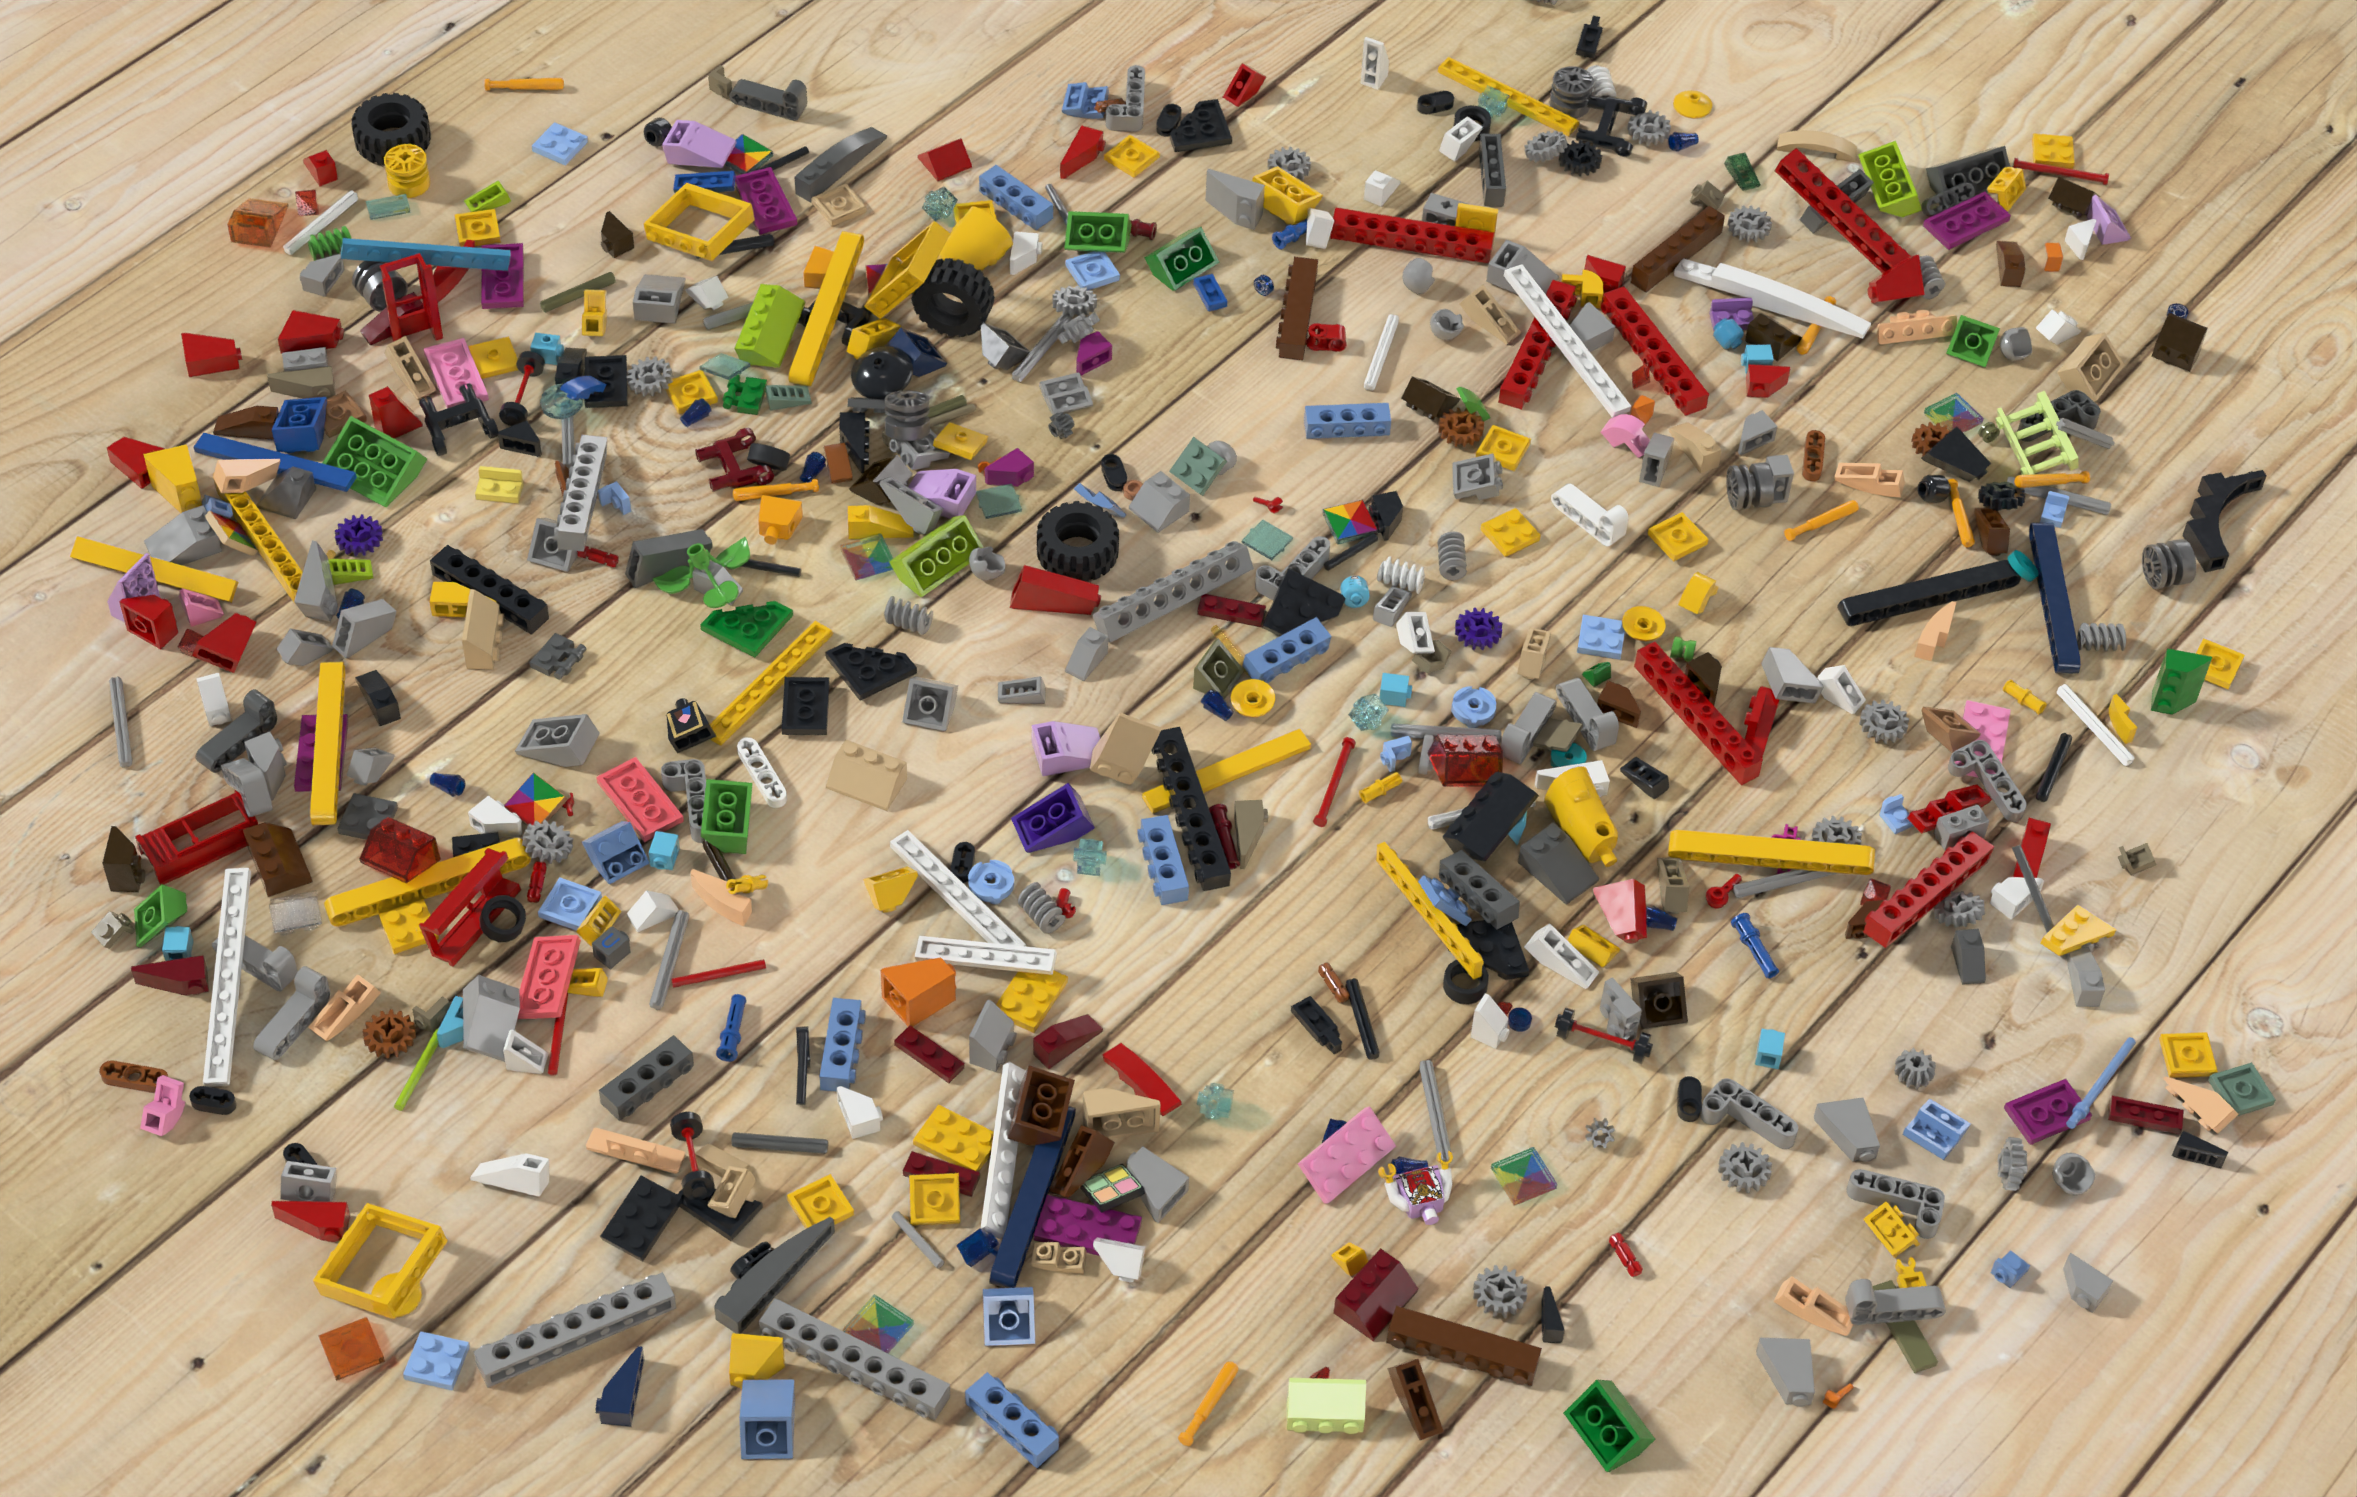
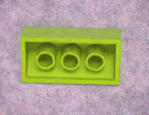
[1858,141,1922,217]
[734,284,805,368]
[889,515,984,597]

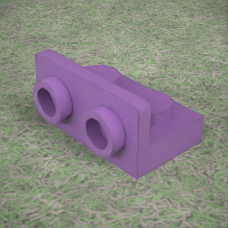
[1710,298,1754,331]

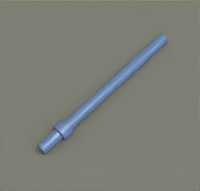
[2066,1037,2136,1129]

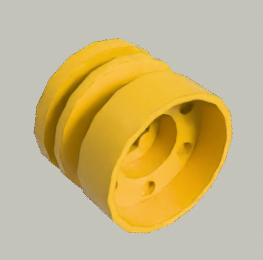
[384,144,430,198]

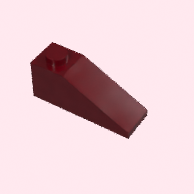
[360,292,424,346]
[131,955,209,996]
[1033,1014,1103,1070]

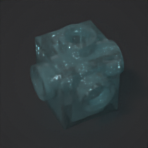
[1478,85,1510,118]
[922,186,958,221]
[1348,694,1389,731]
[1073,839,1107,876]
[1197,1083,1234,1119]

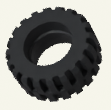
[351,93,431,166]
[911,258,995,337]
[1037,501,1119,582]

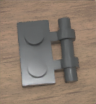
[530,633,587,680]

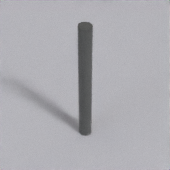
[2012,844,2054,933]

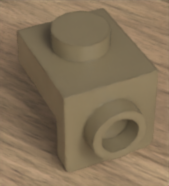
[708,65,732,99]
[1690,180,1725,210]
[1412,640,1451,673]
[2118,843,2157,875]
[91,911,135,949]
[412,997,450,1034]

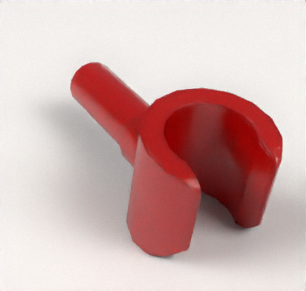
[1253,497,1283,513]
[562,793,574,817]

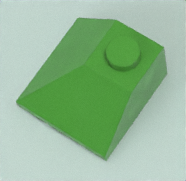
[1946,315,2000,368]
[134,884,187,948]

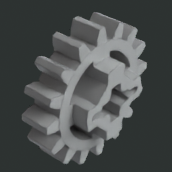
[1627,110,1671,146]
[1524,130,1568,162]
[1267,147,1311,180]
[1727,205,1772,242]
[1052,286,1097,317]
[1057,312,1100,344]
[626,356,673,397]
[1859,700,1909,744]
[1812,816,1862,845]
[522,820,574,864]
[1934,891,1985,928]
[1997,1137,2028,1191]
[1718,1142,1772,1193]
[1473,1265,1527,1318]

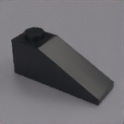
[555,347,587,396]
[355,670,401,727]

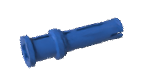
[1272,219,1307,249]
[1731,913,1779,979]
[716,994,747,1062]

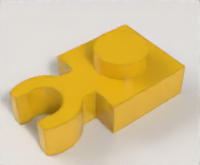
[1895,1257,1927,1288]

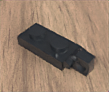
[1576,16,1603,59]
[1291,996,1342,1054]

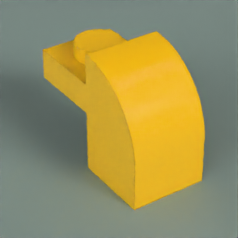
[1561,270,1603,308]
[582,290,607,336]
[1678,572,1719,614]

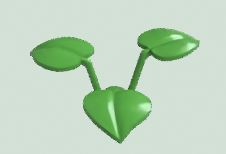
[653,537,750,608]

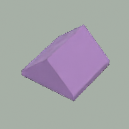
[2087,195,2131,245]

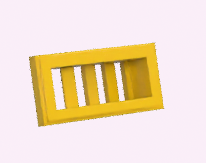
[576,895,622,946]
[567,968,608,997]

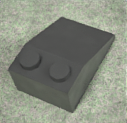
[1518,823,1599,905]

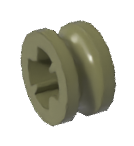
[1978,422,2000,443]

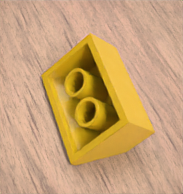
[1252,166,1323,225]

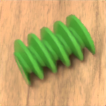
[308,226,352,261]

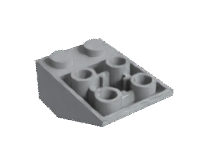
[1486,239,1559,294]
[633,274,686,324]

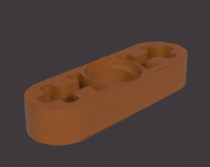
[1802,430,1825,481]
[99,1060,168,1093]

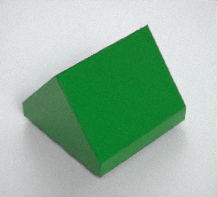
[1582,662,1611,687]

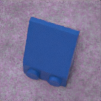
[272,397,327,454]

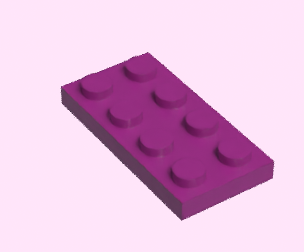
[735,167,797,235]
[1923,192,2011,250]
[481,243,524,309]
[294,714,349,792]
[1034,1195,1142,1256]

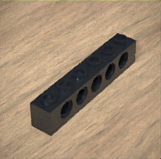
[430,545,549,635]

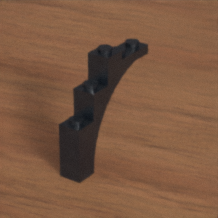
[2182,470,2267,573]

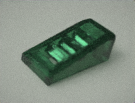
[1724,153,1761,191]

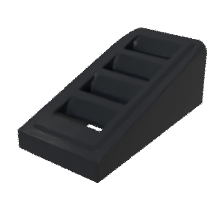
[1620,757,1669,799]
[2172,1131,2228,1168]
[1541,1286,1565,1343]

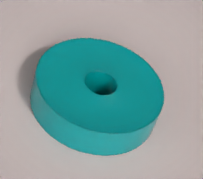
[2008,550,2039,582]
[1550,743,1587,768]

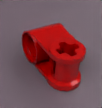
[1306,323,1347,352]

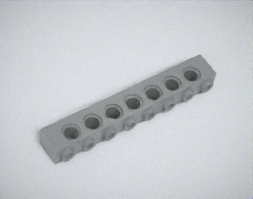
[554,435,607,551]
[1092,541,1254,642]
[474,1272,676,1388]
[759,1298,950,1420]

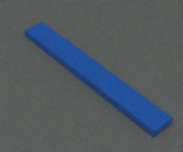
[193,433,357,492]

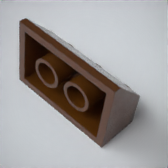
[243,822,313,897]
[1007,1065,1075,1146]

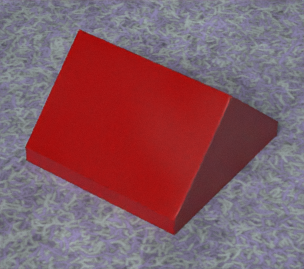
[917,138,972,181]

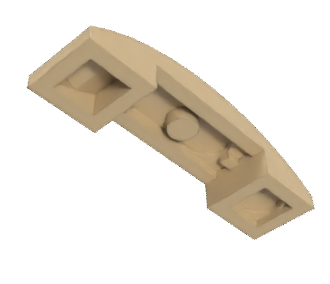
[1777,130,1857,162]

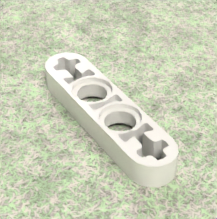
[737,738,787,808]

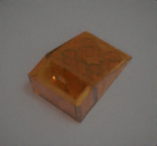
[227,198,289,248]

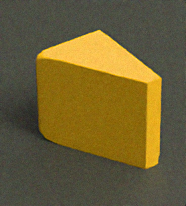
[1331,1242,1368,1276]

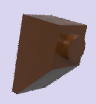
[1597,681,1641,728]

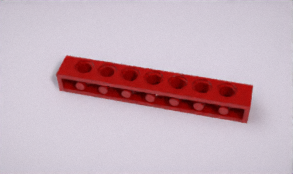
[1774,148,1910,274]
[1330,207,1495,264]
[1498,280,1578,410]
[1601,286,1709,416]
[1634,642,1763,786]
[1863,831,1995,948]

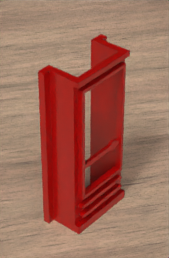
[380,253,443,342]
[135,790,258,886]
[419,848,521,967]

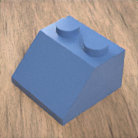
[983,1287,1035,1346]

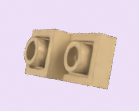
[1031,1242,1087,1274]

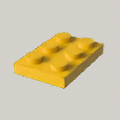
[996,970,1068,1033]
[913,1104,994,1172]

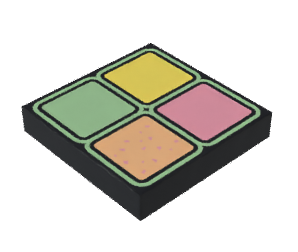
[1080,1163,1145,1213]

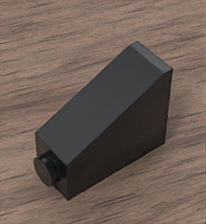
[1921,426,1991,482]

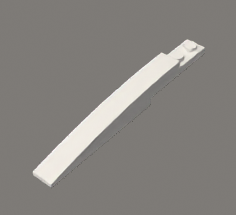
[1674,258,1871,338]

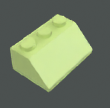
[1287,1378,1366,1434]

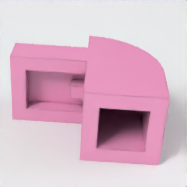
[1601,414,1650,458]
[140,1075,186,1136]

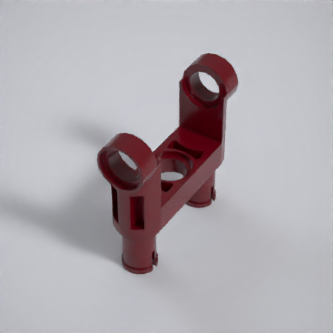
[695,428,774,492]

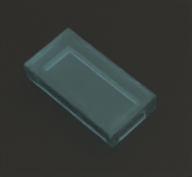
[366,194,410,220]

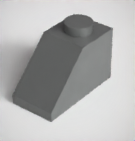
[1951,929,1986,985]

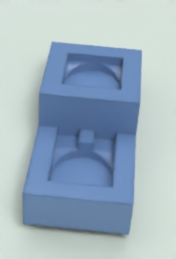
[202,495,233,518]

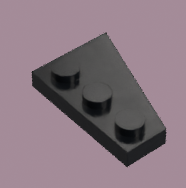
[677,1189,763,1241]

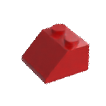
[119,595,179,650]

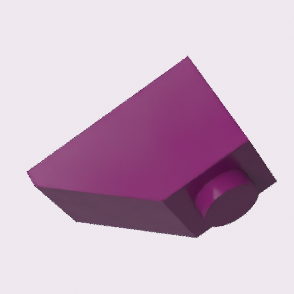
[1076,331,1112,376]
[985,448,1034,487]

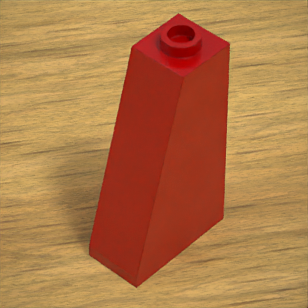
[1010,565,1101,615]

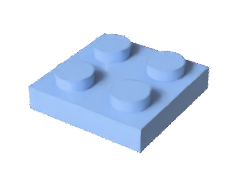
[532,122,588,166]
[1066,251,1120,291]
[1577,615,1625,660]
[538,877,602,931]
[403,1331,470,1391]

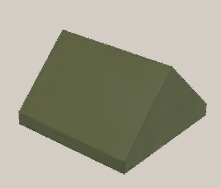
[1193,638,1245,701]

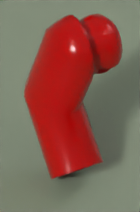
[1055,888,1076,919]

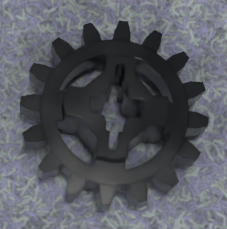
[1559,140,1602,176]
[1978,481,2026,511]

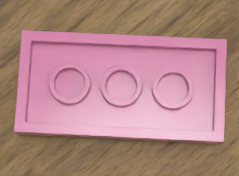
[424,338,489,408]
[1955,700,2011,778]
[1298,1107,1396,1204]

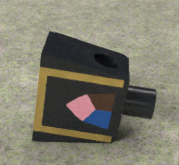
[666,698,716,754]

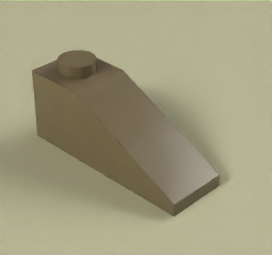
[267,366,336,399]
[1234,800,1268,869]
[1657,858,1689,914]

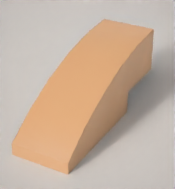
[1835,463,1905,497]
[1914,601,1956,661]
[690,869,752,926]
[308,974,381,1041]
[1774,1276,1853,1336]

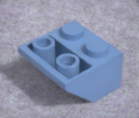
[582,821,649,884]

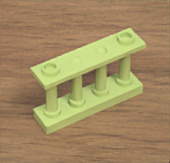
[1995,391,2079,475]

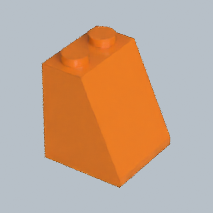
[881,957,957,1027]

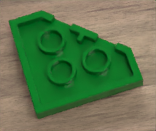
[700,601,793,658]

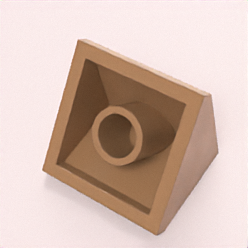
[1921,706,1981,753]

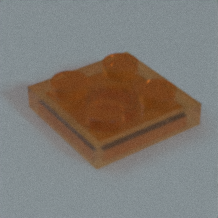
[318,1317,385,1381]

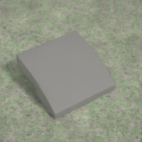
[1039,372,1093,415]

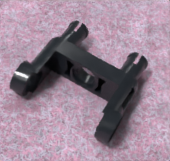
[1576,95,1648,157]
[798,300,872,346]
[419,383,499,456]

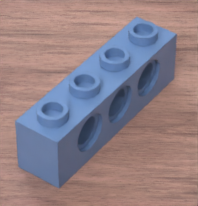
[979,165,1053,230]
[1304,403,1391,439]
[1242,617,1332,683]
[1137,815,1189,905]
[819,998,866,1092]
[965,1372,1059,1468]

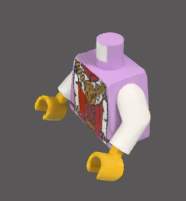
[1378,1151,1453,1225]

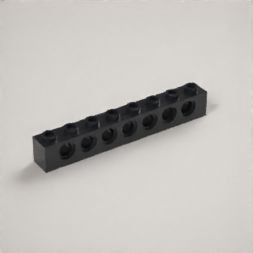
[1151,727,1231,891]

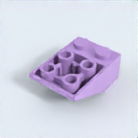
[662,120,736,168]
[908,469,976,519]
[107,553,160,622]
[1032,721,1101,776]

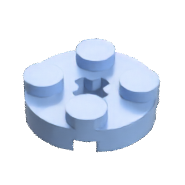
[1451,686,1496,728]
[968,860,1014,905]

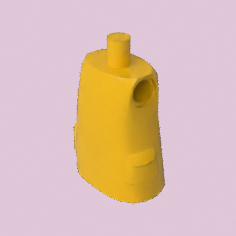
[937,206,1013,271]
[1544,766,1618,867]

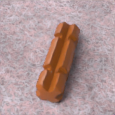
[1094,98,1126,113]
[1318,962,1349,1003]

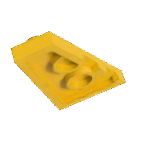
[2040,905,2116,956]

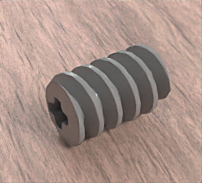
[1919,255,1945,300]
[1437,531,1467,580]
[884,596,933,635]
[2077,623,2126,651]
[1018,882,1066,934]

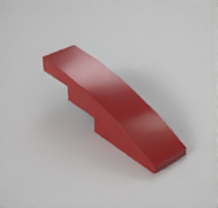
[433,239,476,302]
[1907,784,1992,834]
[1102,1043,1182,1116]

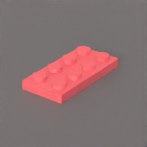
[596,757,684,842]
[517,935,581,1020]

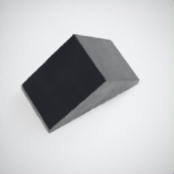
[498,421,542,457]

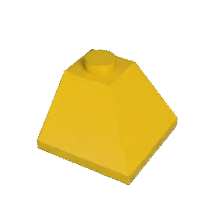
[863,866,918,913]
[729,1333,785,1389]

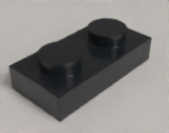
[452,832,500,857]

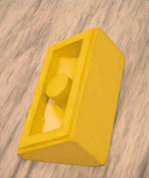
[1567,924,1620,967]

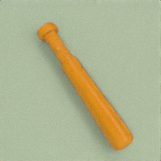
[485,78,564,91]
[1796,296,1836,355]
[2014,471,2090,488]
[733,479,819,501]
[1948,479,1975,548]
[1784,500,1859,541]
[1178,1361,1239,1446]

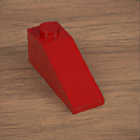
[1060,125,1106,179]
[2013,817,2051,878]
[271,1201,350,1242]

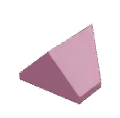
[178,588,224,627]

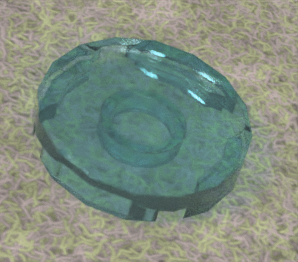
[540,384,583,419]

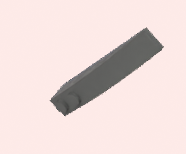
[794,127,887,203]
[714,1217,835,1334]

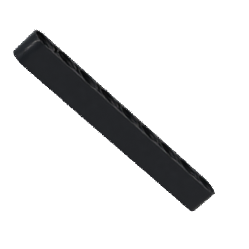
[1837,559,2021,626]

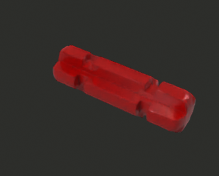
[577,545,619,568]
[527,861,547,903]
[1609,1232,1643,1277]

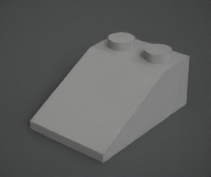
[1205,169,1265,230]
[144,505,222,565]
[294,540,338,622]
[515,714,600,767]
[463,975,520,1062]

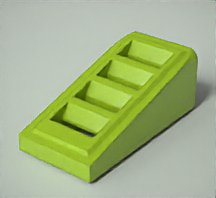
[464,180,511,212]
[328,559,374,585]

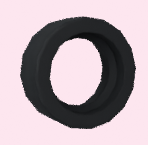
[1454,105,1491,141]
[747,443,790,471]
[479,895,526,942]
[1443,960,1489,1004]

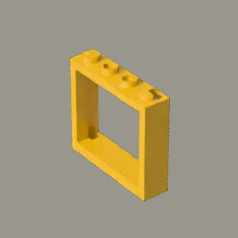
[643,183,755,261]
[864,221,951,319]
[313,1203,447,1319]

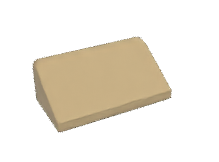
[695,1143,749,1178]
[708,1166,755,1218]

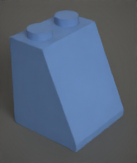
[739,1380,795,1459]

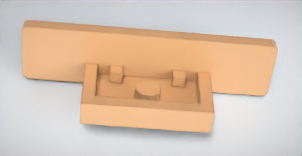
[1878,310,1957,344]
[586,1128,685,1174]

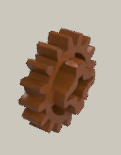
[1438,407,1484,447]
[1911,422,1951,457]
[362,1009,416,1059]

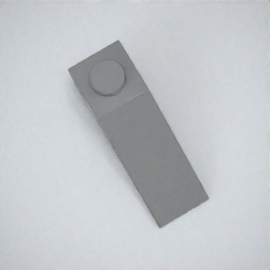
[880,477,943,534]
[2065,947,2105,1007]

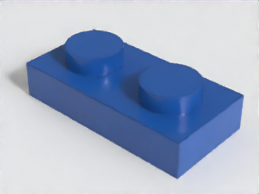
[1193,274,1228,312]

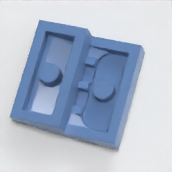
[1062,82,1109,119]
[1074,483,1126,518]
[1902,1099,1971,1160]

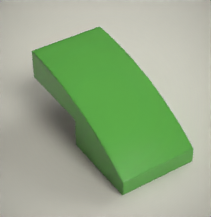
[1456,387,1491,422]

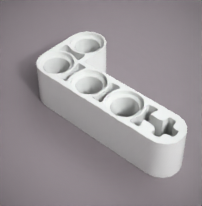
[1551,483,1629,547]

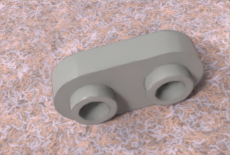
[1418,734,1438,775]

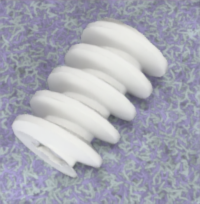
[1586,65,1616,99]
[1377,556,1425,594]

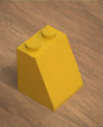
[144,444,202,513]

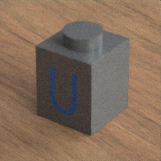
[592,926,631,970]

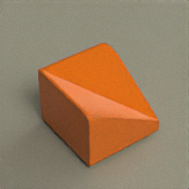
[2044,243,2063,272]
[1630,395,1655,427]

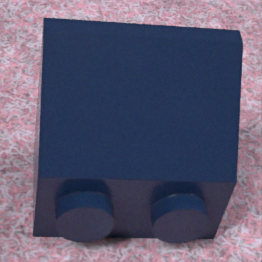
[886,328,948,377]

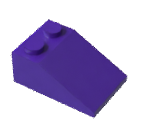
[1011,783,1095,853]

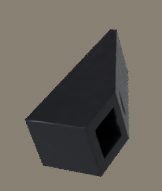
[839,412,870,474]

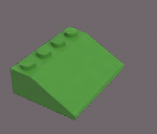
[323,416,427,508]

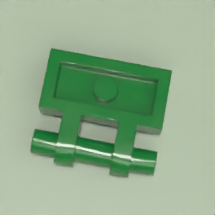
[723,374,767,415]

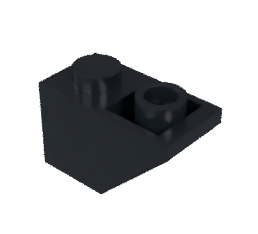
[1369,491,1403,541]

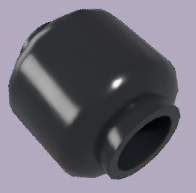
[643,117,672,147]
[1918,475,1951,503]

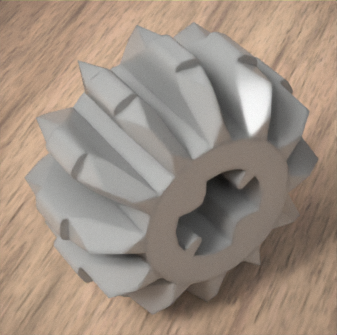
[1894,1047,1936,1089]

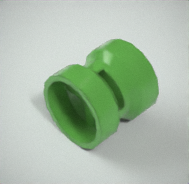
[1670,636,1697,662]

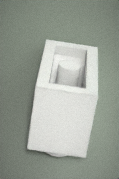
[1439,117,1483,162]
[1364,170,1401,207]
[1010,232,1042,275]
[685,276,729,310]
[1396,612,1435,654]
[1817,665,1866,714]
[196,673,232,727]
[1990,877,2044,920]
[1471,993,1510,1049]
[837,1086,883,1139]
[1093,1238,1145,1282]

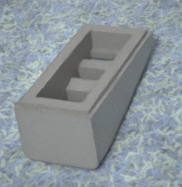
[1373,586,1412,627]
[998,676,1045,704]

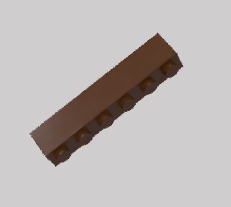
[1630,206,1725,293]
[1276,256,1318,360]
[1386,1306,1542,1386]

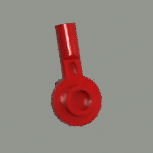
[1705,874,1742,909]

